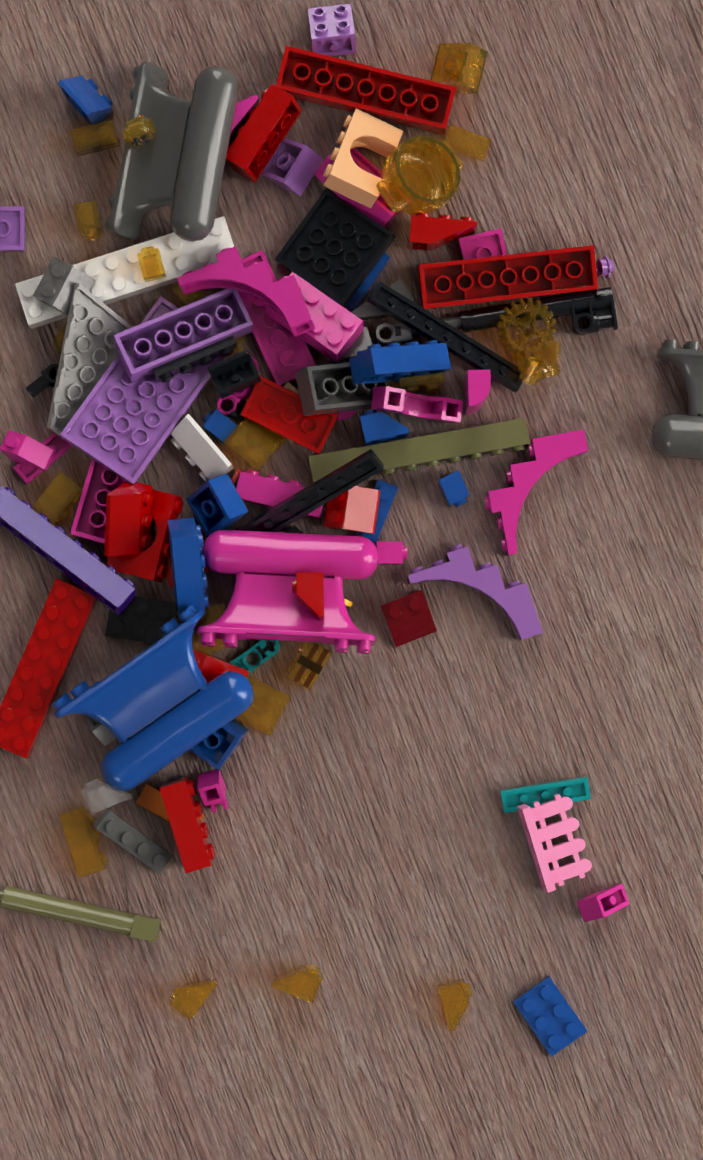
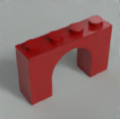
[107,489,183,583]

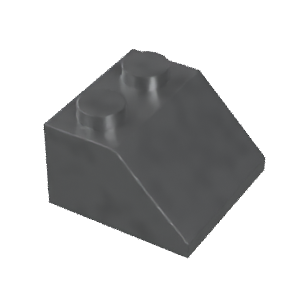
[33,256,96,316]

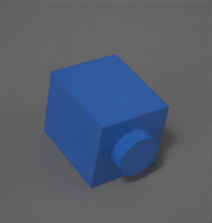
[203,409,238,444]

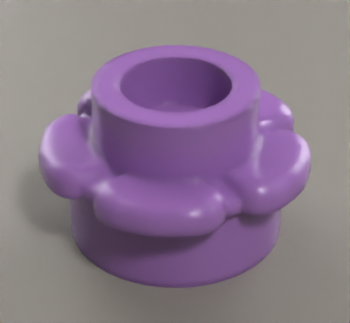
[596,256,614,278]

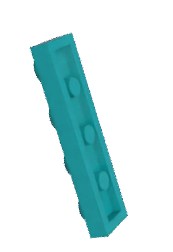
[500,776,591,813]

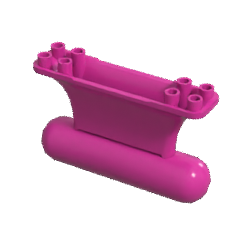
[196,530,379,654]

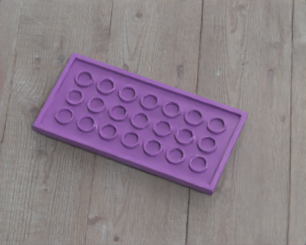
[60,296,225,484]

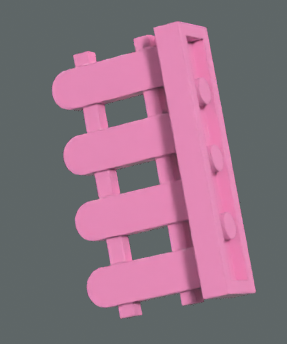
[517,794,592,893]

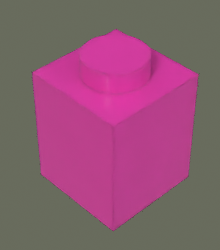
[376,541,407,565]

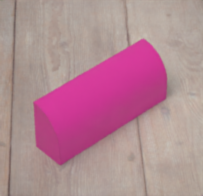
[464,369,491,415]

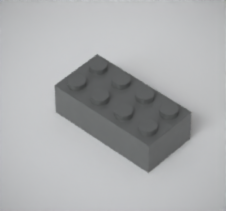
[295,362,390,416]

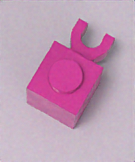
[198,769,228,813]

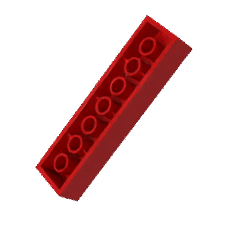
[276,46,456,135]
[417,245,598,309]
[0,579,98,758]

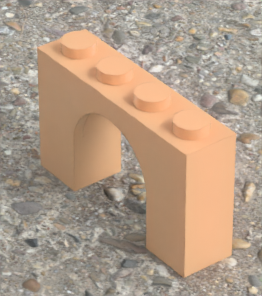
[323,108,403,208]

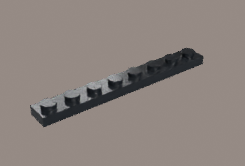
[367,281,527,393]
[235,449,384,532]

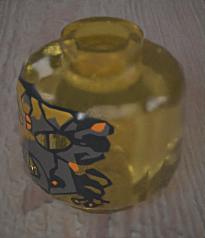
[122,115,156,148]

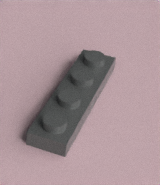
[93,808,173,873]

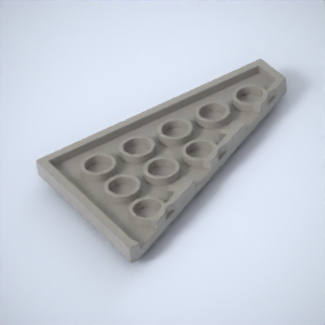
[47,283,132,440]

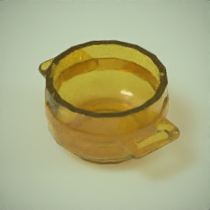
[376,135,464,215]

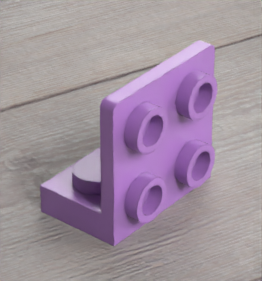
[308,4,356,56]

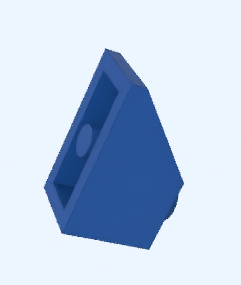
[437,470,469,508]

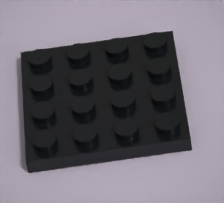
[274,189,396,308]

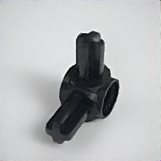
[26,364,59,397]

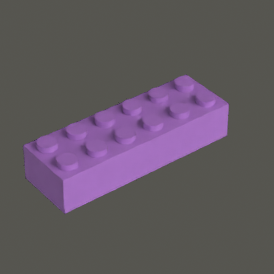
[113,289,253,382]

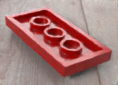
[241,376,339,454]

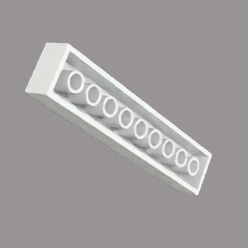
[15,216,234,329]

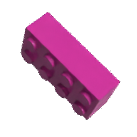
[266,272,363,363]

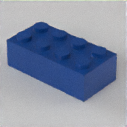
[349,340,451,385]
[167,517,209,619]

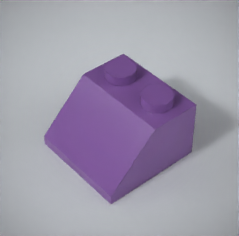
[261,138,323,196]

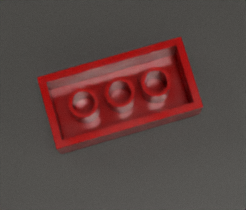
[226,84,302,183]
[159,775,216,873]

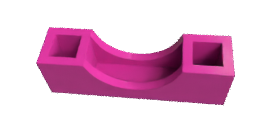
[371,386,463,423]

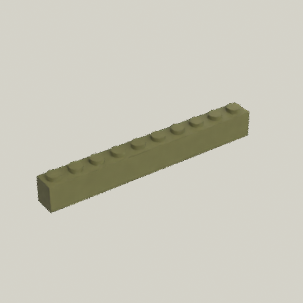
[308,418,530,483]

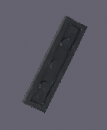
[152,335,237,383]

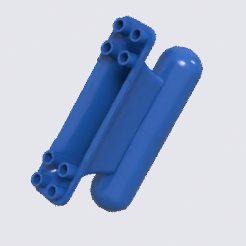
[52,605,254,791]

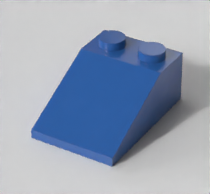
[58,76,114,130]

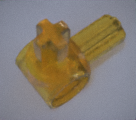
[511,347,560,385]

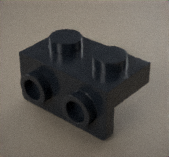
[208,350,262,399]

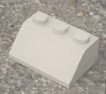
[171,414,234,482]

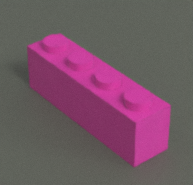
[236,469,323,519]

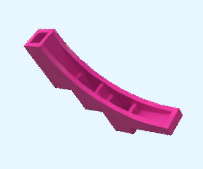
[177,246,315,337]
[484,430,588,556]

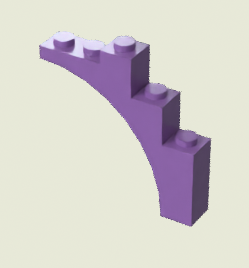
[407,544,543,640]

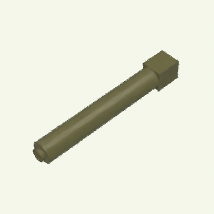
[0,886,162,943]

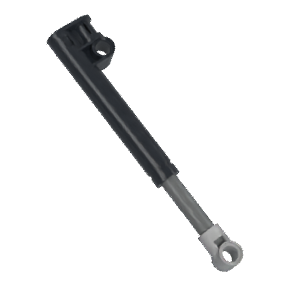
[376,287,618,346]

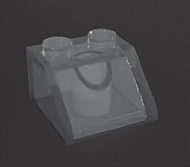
[81,778,136,815]

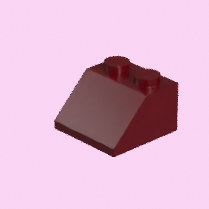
[380,590,437,647]

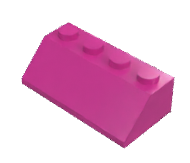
[314,148,412,228]
[70,459,126,544]

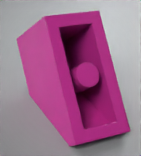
[0,430,55,471]
[577,883,630,922]

